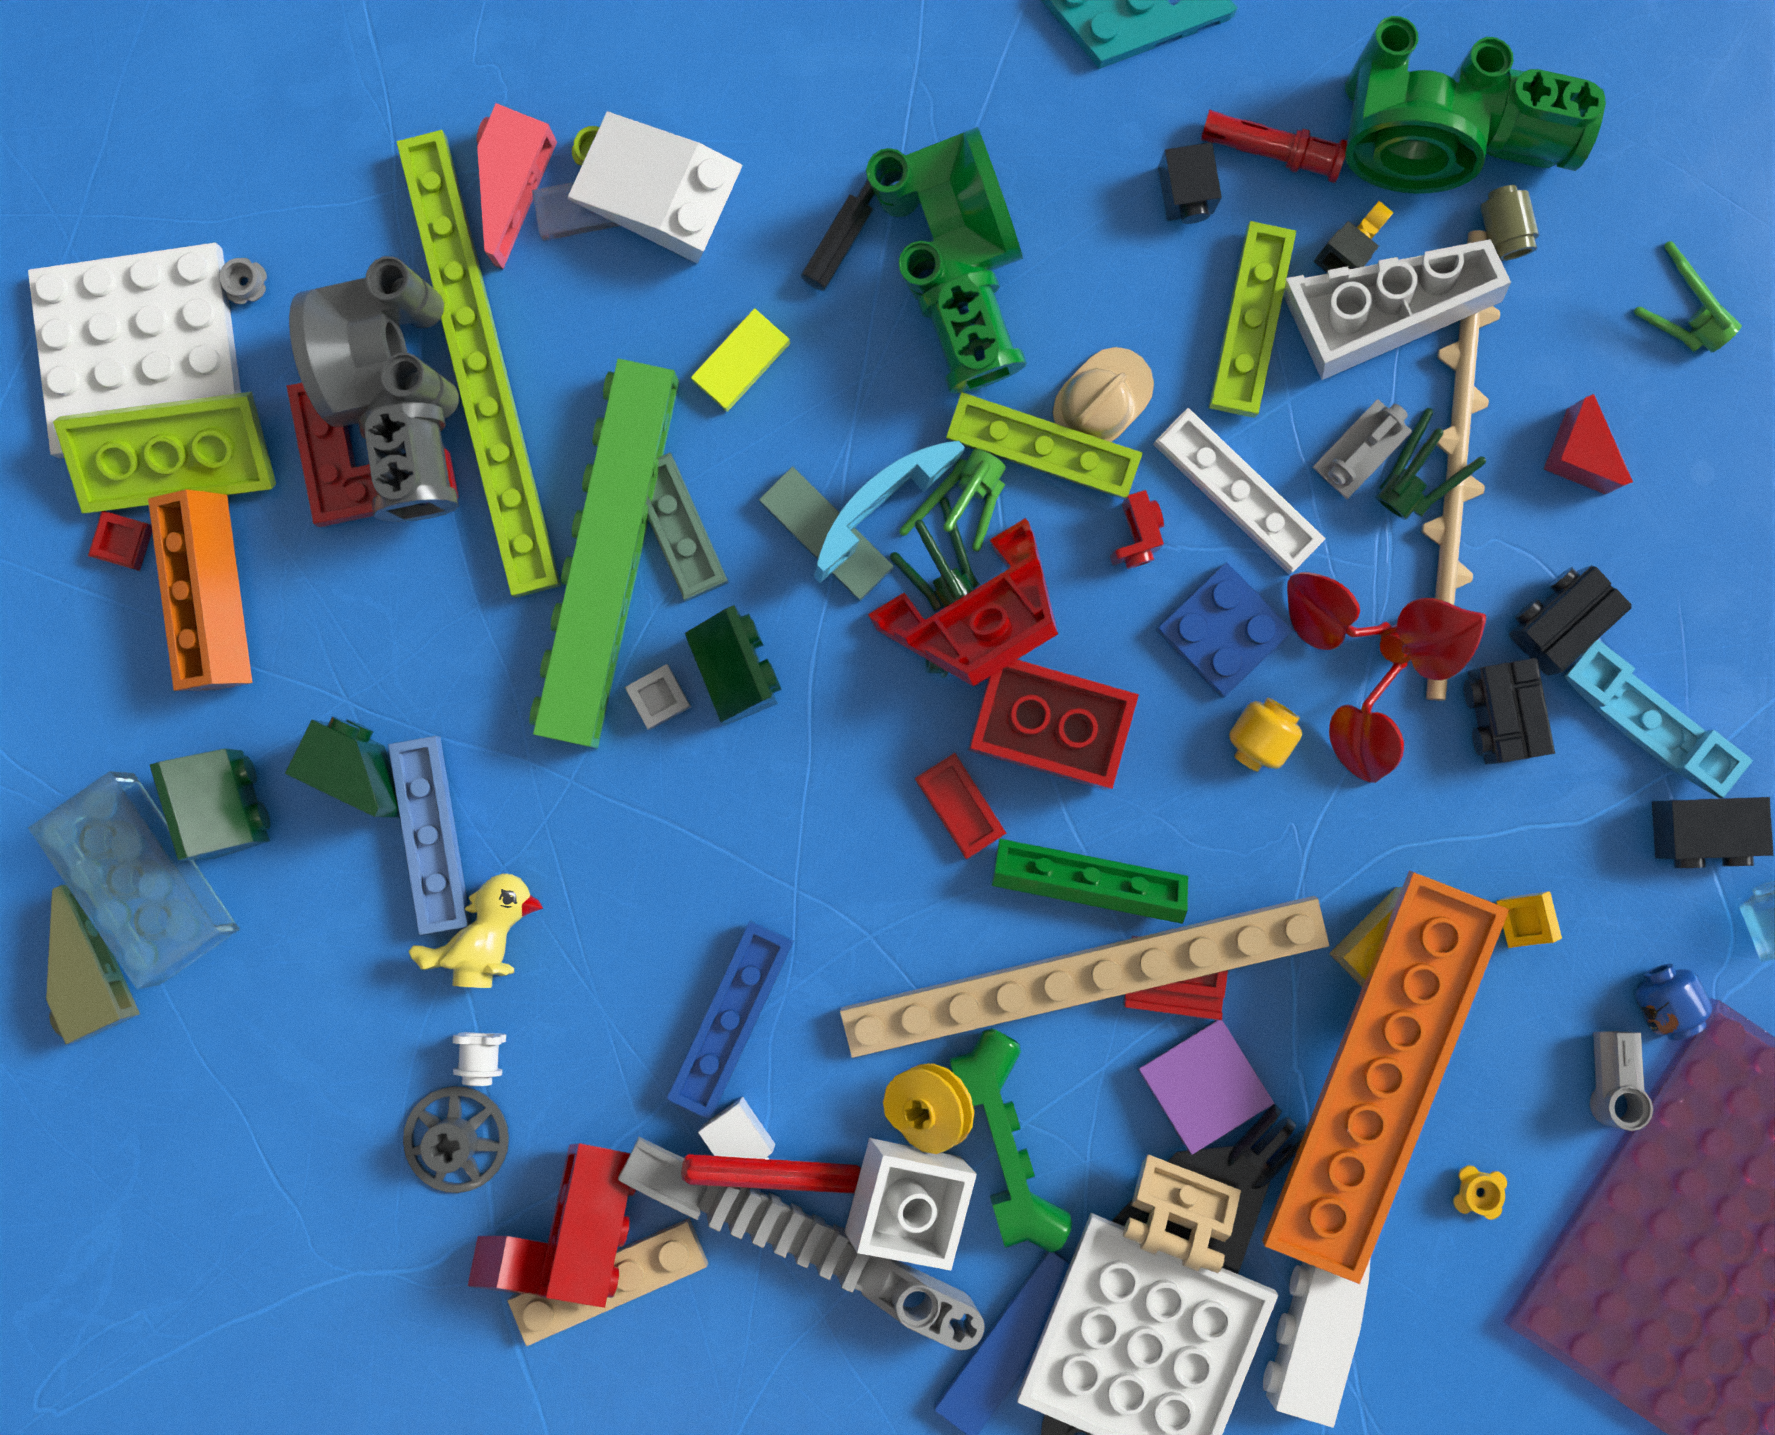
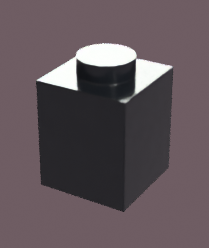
[1158,142,1222,224]

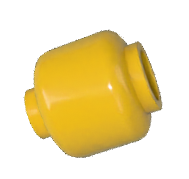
[1229,697,1302,772]

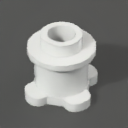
[452,1032,506,1086]

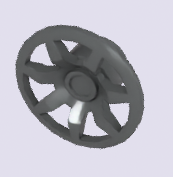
[403,1086,509,1193]

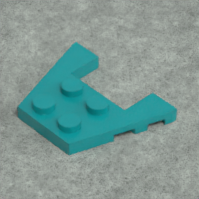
[1041,0,1237,69]

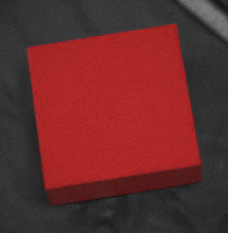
[88,511,152,571]

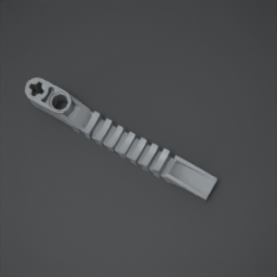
[618,1136,985,1350]

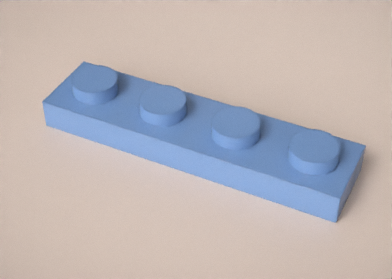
[388,736,471,935]

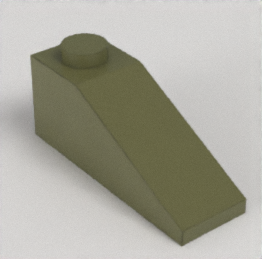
[46,884,140,1044]

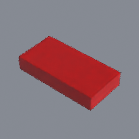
[914,753,1007,859]

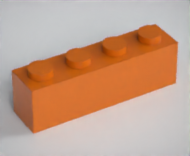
[148,489,253,691]

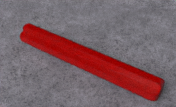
[681,1154,861,1194]

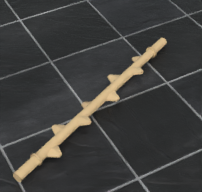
[1421,230,1500,701]

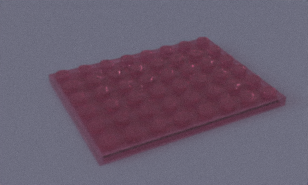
[1503,998,1775,1435]

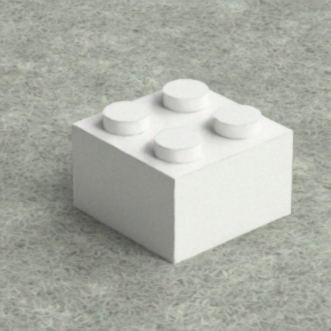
[844,1138,977,1271]

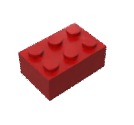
[967,659,1139,790]

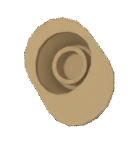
[1053,347,1154,442]

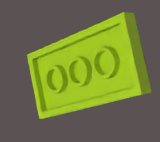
[53,391,276,514]

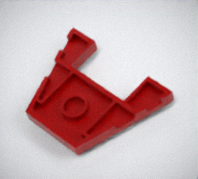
[868,518,1058,686]

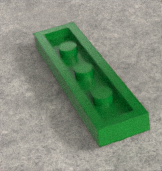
[992,839,1188,924]

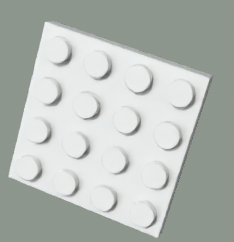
[28,243,241,459]
[1017,1213,1278,1435]

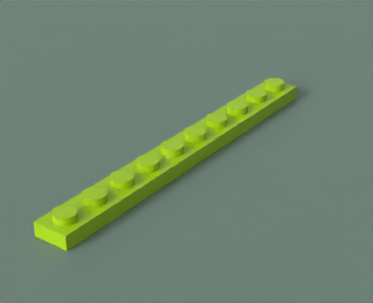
[396,130,561,598]

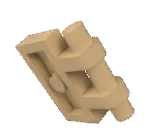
[1123,1154,1241,1274]

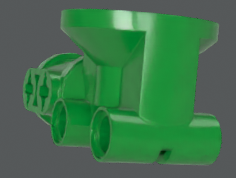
[1345,16,1606,194]
[866,127,1027,394]

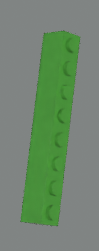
[529,358,679,749]

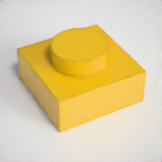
[1497,891,1562,948]

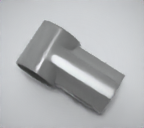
[1590,1031,1653,1131]

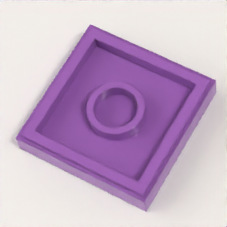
[1137,1020,1275,1155]

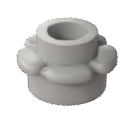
[219,258,267,304]

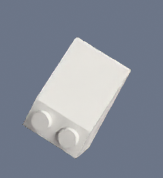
[567,111,743,264]

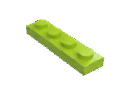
[1209,221,1296,418]
[946,392,1143,500]

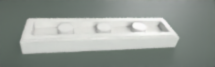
[1153,408,1326,575]

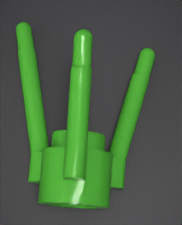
[1634,241,1742,353]
[899,449,1006,552]

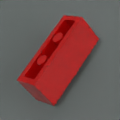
[536,1143,636,1308]

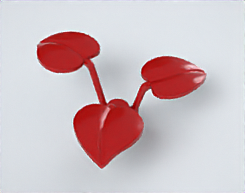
[1287,572,1486,783]

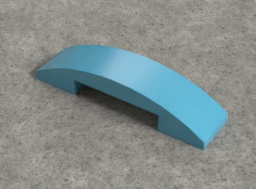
[813,441,965,583]
[1564,640,1753,798]

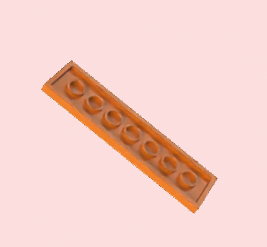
[1262,870,1510,1284]

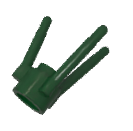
[1376,408,1486,520]
[890,497,980,611]

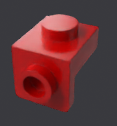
[1110,490,1164,569]

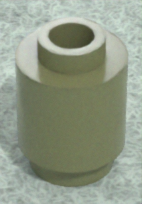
[1480,185,1539,261]

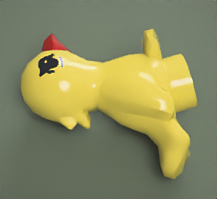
[409,874,543,988]

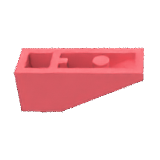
[477,103,557,269]

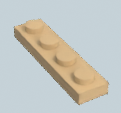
[508,1218,708,1346]

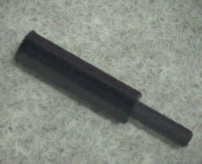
[800,179,875,291]

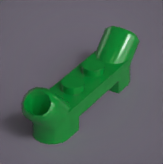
[949,1028,1073,1253]

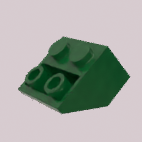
[684,605,782,725]

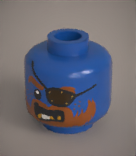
[1635,964,1713,1040]

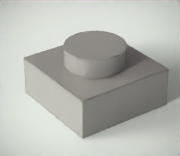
[625,664,692,730]

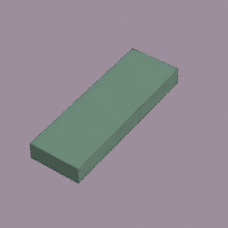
[646,452,729,602]
[759,466,894,601]

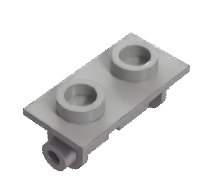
[1312,399,1412,499]

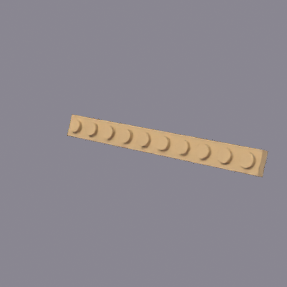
[840,896,1329,1058]

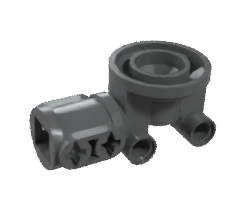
[289,256,459,522]

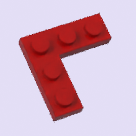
[286,382,459,527]

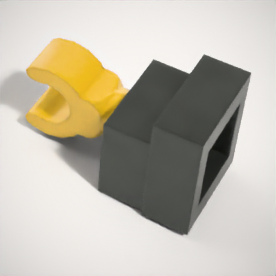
[1313,201,1394,273]

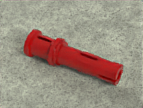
[1201,110,1347,183]

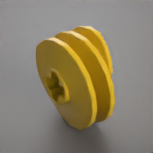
[883,1063,974,1154]

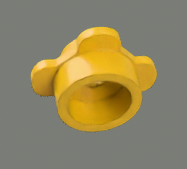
[1453,1165,1507,1220]

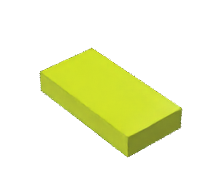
[691,308,791,412]

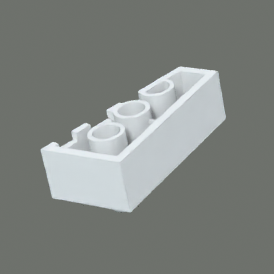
[1284,239,1511,380]

